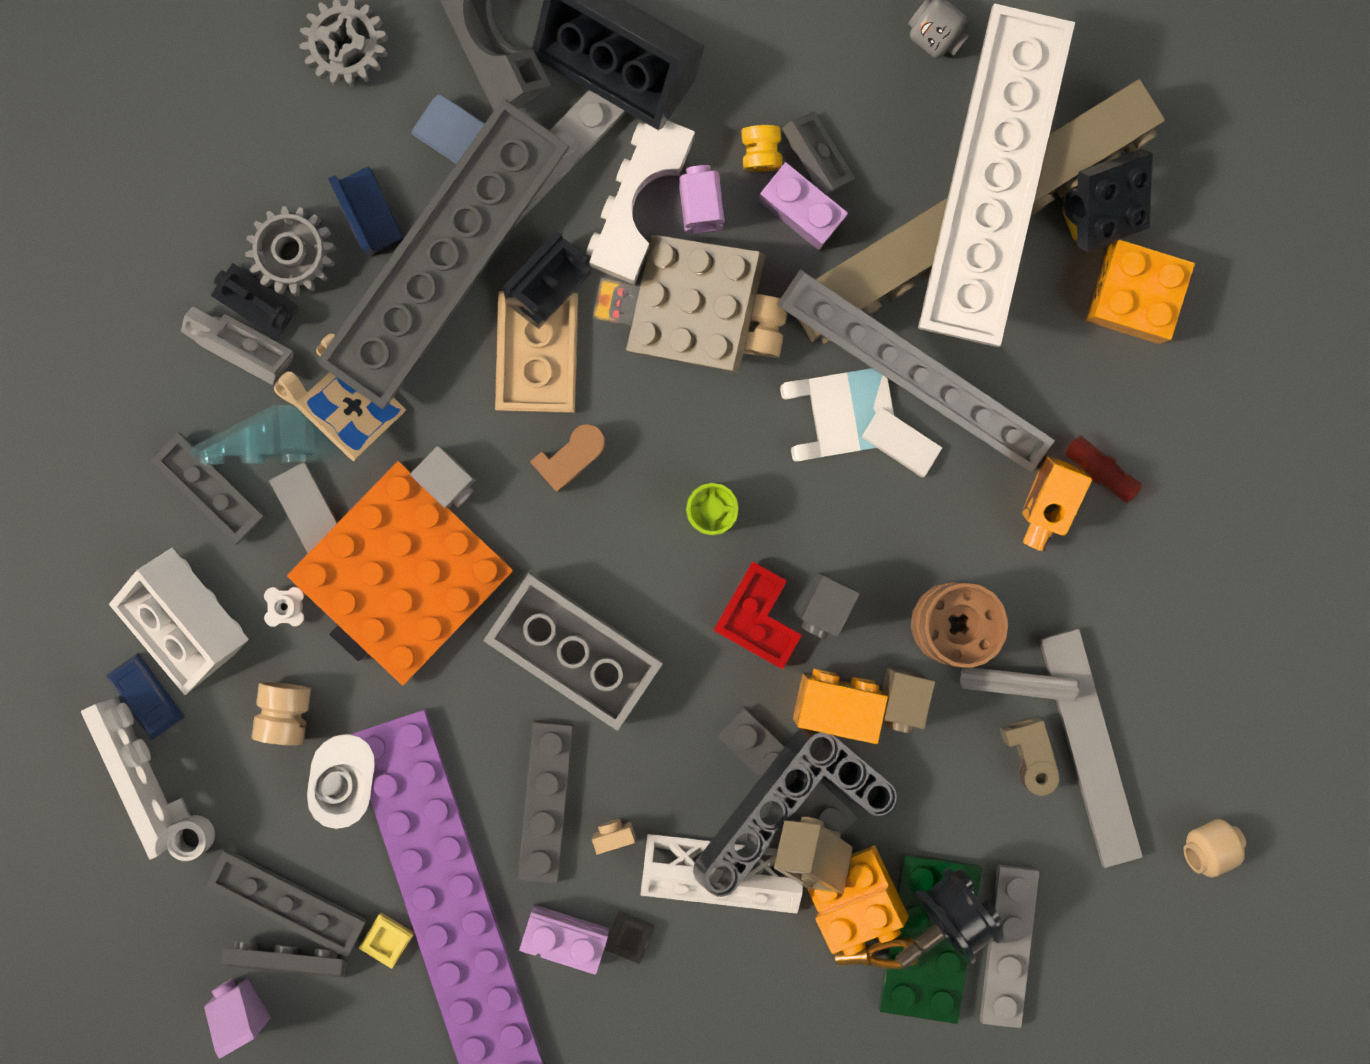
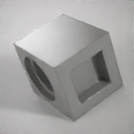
[410,446,476,508]

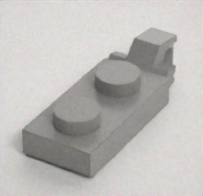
[181,306,294,385]

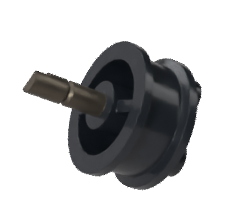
[895,868,1004,969]

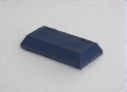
[106,653,184,740]

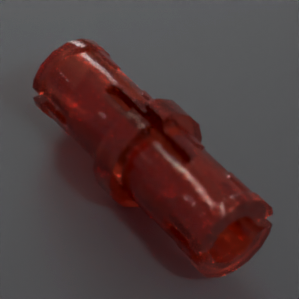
[1064,435,1142,504]

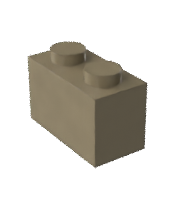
[881,666,935,734]
[774,817,853,894]

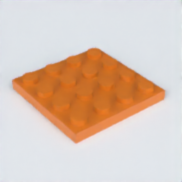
[287,461,514,686]

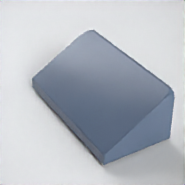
[411,94,485,164]

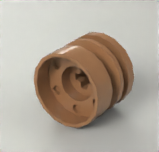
[911,582,1008,668]

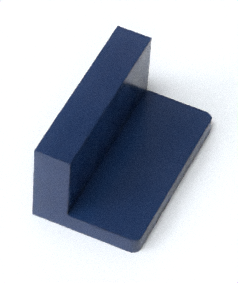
[328,166,404,257]

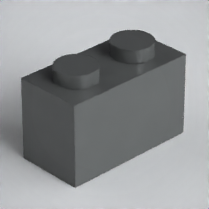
[796,573,860,640]

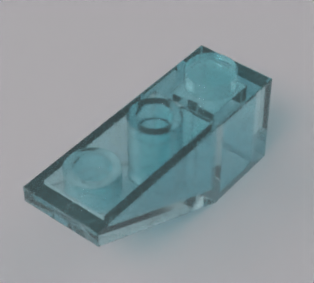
[191,405,315,465]

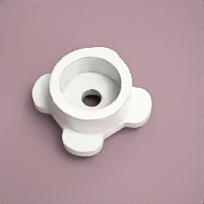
[264,587,304,627]

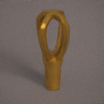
[835,937,918,969]

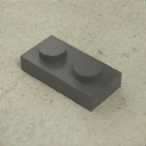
[782,111,855,195]

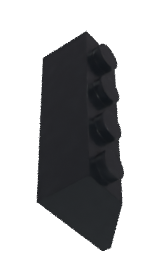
[532,0,705,131]

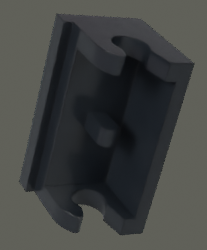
[503,231,591,329]

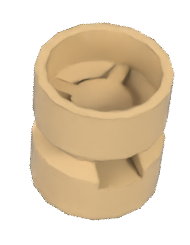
[744,294,788,358]
[251,682,311,746]

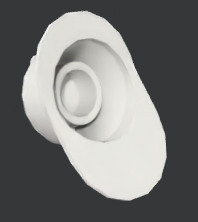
[307,734,374,829]

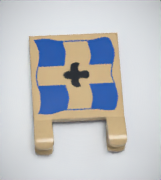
[274,333,406,461]

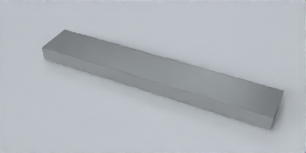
[1039,628,1143,868]

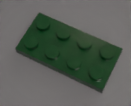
[878,853,983,1024]

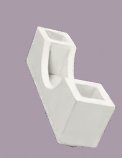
[586,121,695,285]

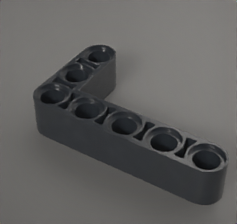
[693,728,897,897]

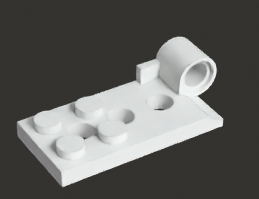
[81,697,215,861]

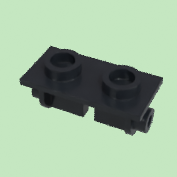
[210,263,299,340]

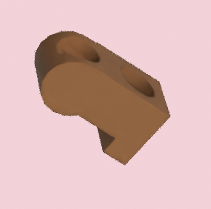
[530,424,605,492]

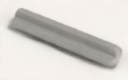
[960,667,1079,702]

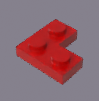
[713,561,802,670]

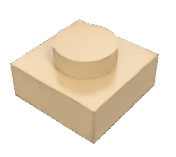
[592,819,636,855]

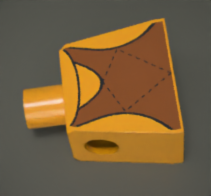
[1022,454,1092,551]

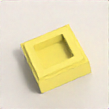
[358,912,415,969]

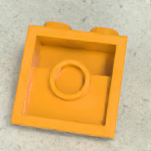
[807,845,909,956]

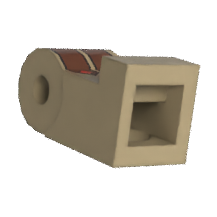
[999,716,1059,796]

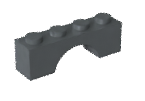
[440,0,551,110]

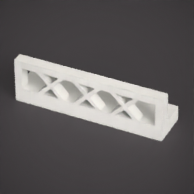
[640,834,803,914]

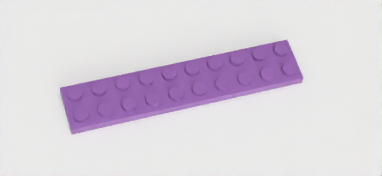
[350,709,545,1064]

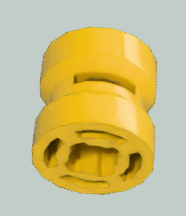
[741,125,783,172]

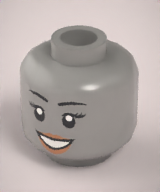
[908,0,968,58]

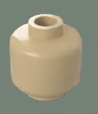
[1183,819,1246,878]

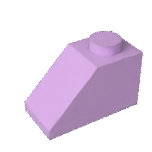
[204,978,271,1059]

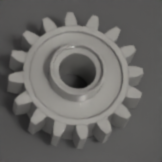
[245,206,336,296]

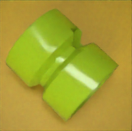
[686,483,739,535]

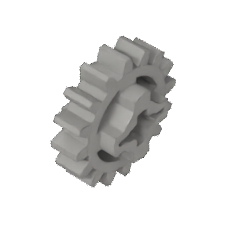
[299,0,388,87]

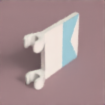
[780,368,894,462]

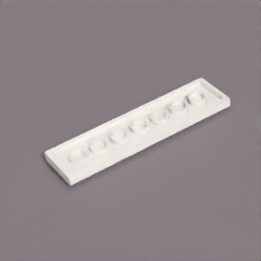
[918,4,1075,347]

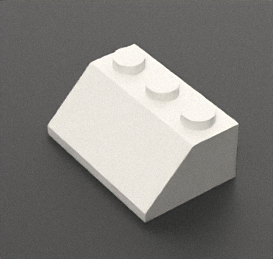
[109,548,249,695]

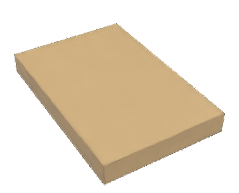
[495,291,578,413]

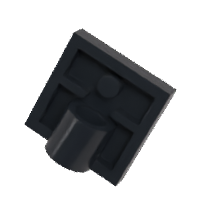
[1063,149,1153,252]

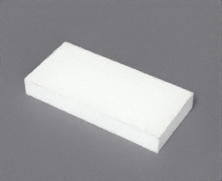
[861,408,942,477]

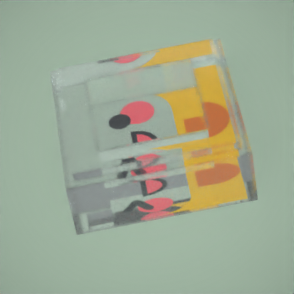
[593,278,640,326]

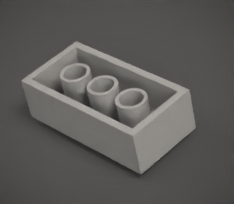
[483,572,663,731]

